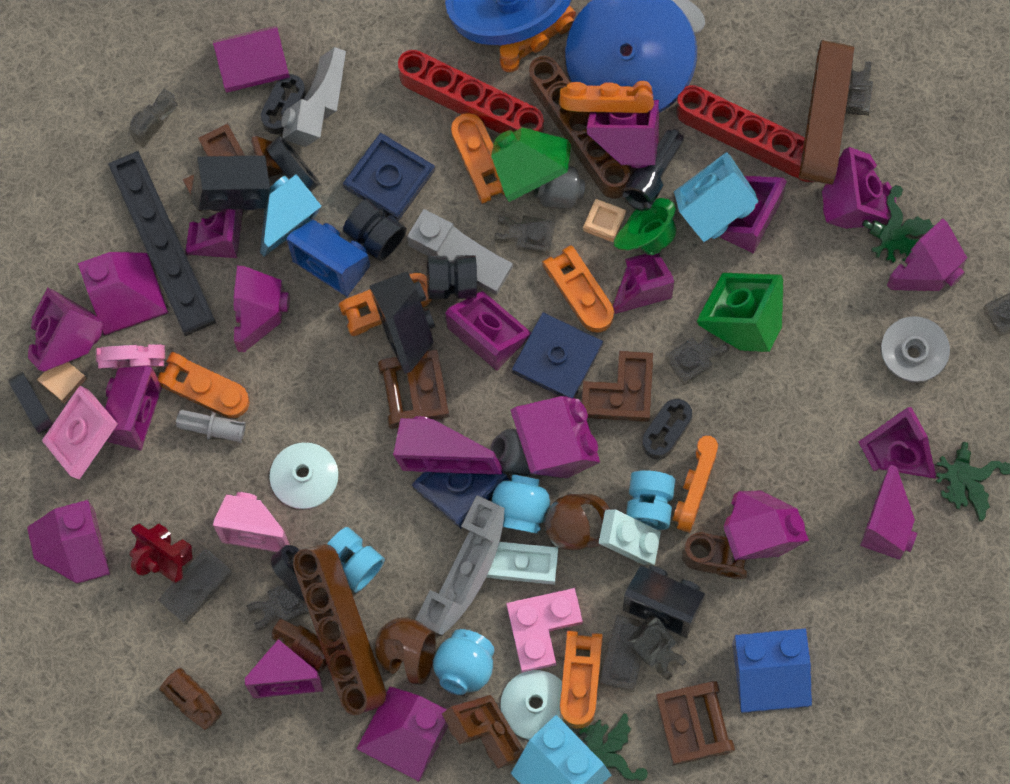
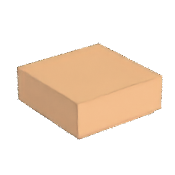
[583,199,627,242]
[37,362,87,404]

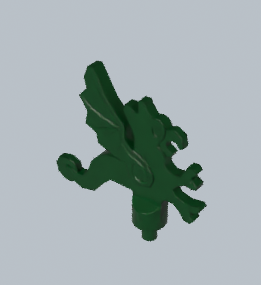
[862,185,935,263]
[935,442,1010,522]
[579,713,648,781]

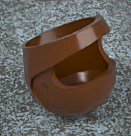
[544,494,610,551]
[374,617,436,685]

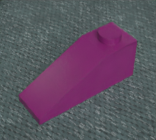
[393,416,502,474]

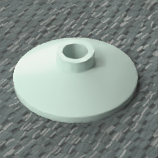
[270,443,338,509]
[501,670,563,740]

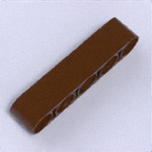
[799,40,854,185]
[529,56,630,199]
[293,544,387,716]

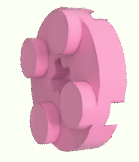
[96,345,165,369]

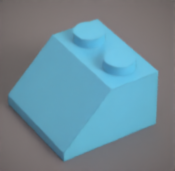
[674,152,758,242]
[260,174,321,257]
[511,715,612,784]

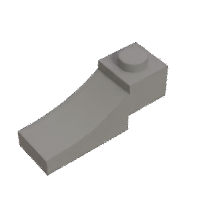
[281,47,346,147]
[407,209,513,295]

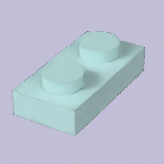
[599,509,661,565]
[486,542,558,585]

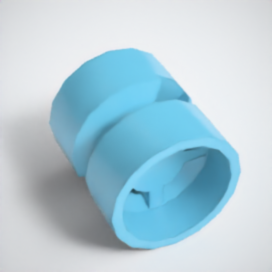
[626,471,675,530]
[327,527,385,593]

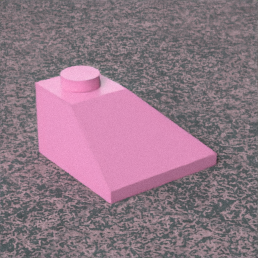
[213,492,289,552]

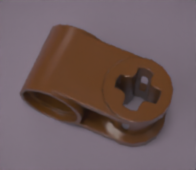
[682,532,747,579]

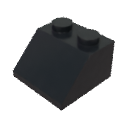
[190,156,270,211]
[369,271,435,374]
[623,565,705,638]

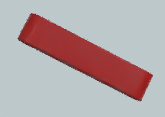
[398,50,544,134]
[676,85,814,182]

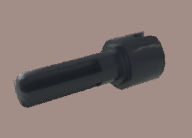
[622,129,684,211]

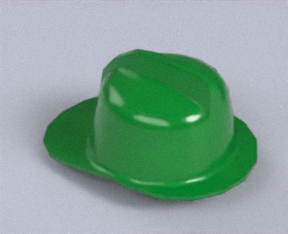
[614,198,677,255]

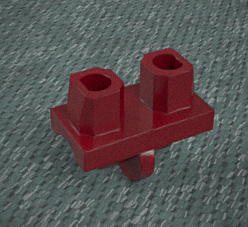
[130,523,193,583]

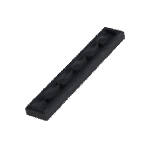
[108,151,216,336]

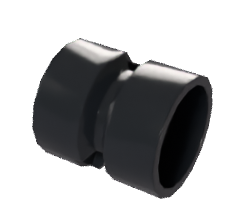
[343,198,407,261]
[427,255,477,299]

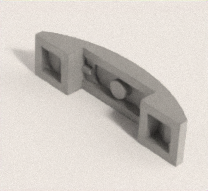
[415,495,505,635]

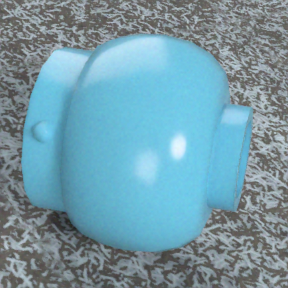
[491,474,550,534]
[433,629,495,695]

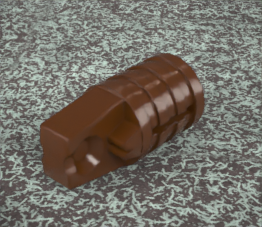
[272,619,327,673]
[159,668,222,730]

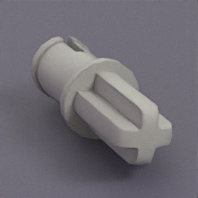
[176,410,246,443]

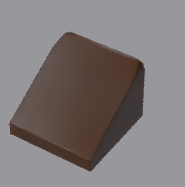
[251,136,284,177]

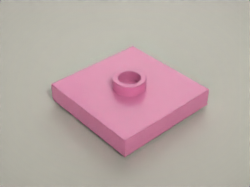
[42,386,118,480]

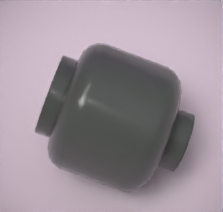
[534,166,585,209]
[490,428,531,476]

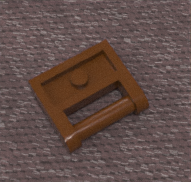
[378,349,449,429]
[655,681,735,766]

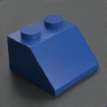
[286,219,370,297]
[732,628,812,713]

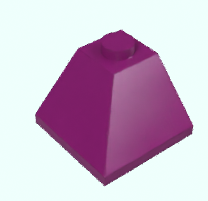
[78,252,168,336]
[860,465,917,560]
[356,686,448,782]

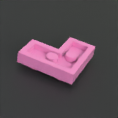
[506,588,583,673]

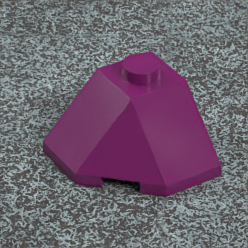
[822,147,896,229]
[887,218,967,291]
[234,266,290,352]
[28,287,104,372]
[723,490,809,560]
[27,500,110,584]

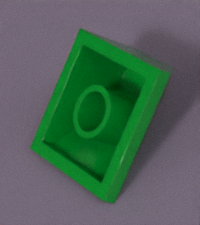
[491,127,571,202]
[697,273,783,352]

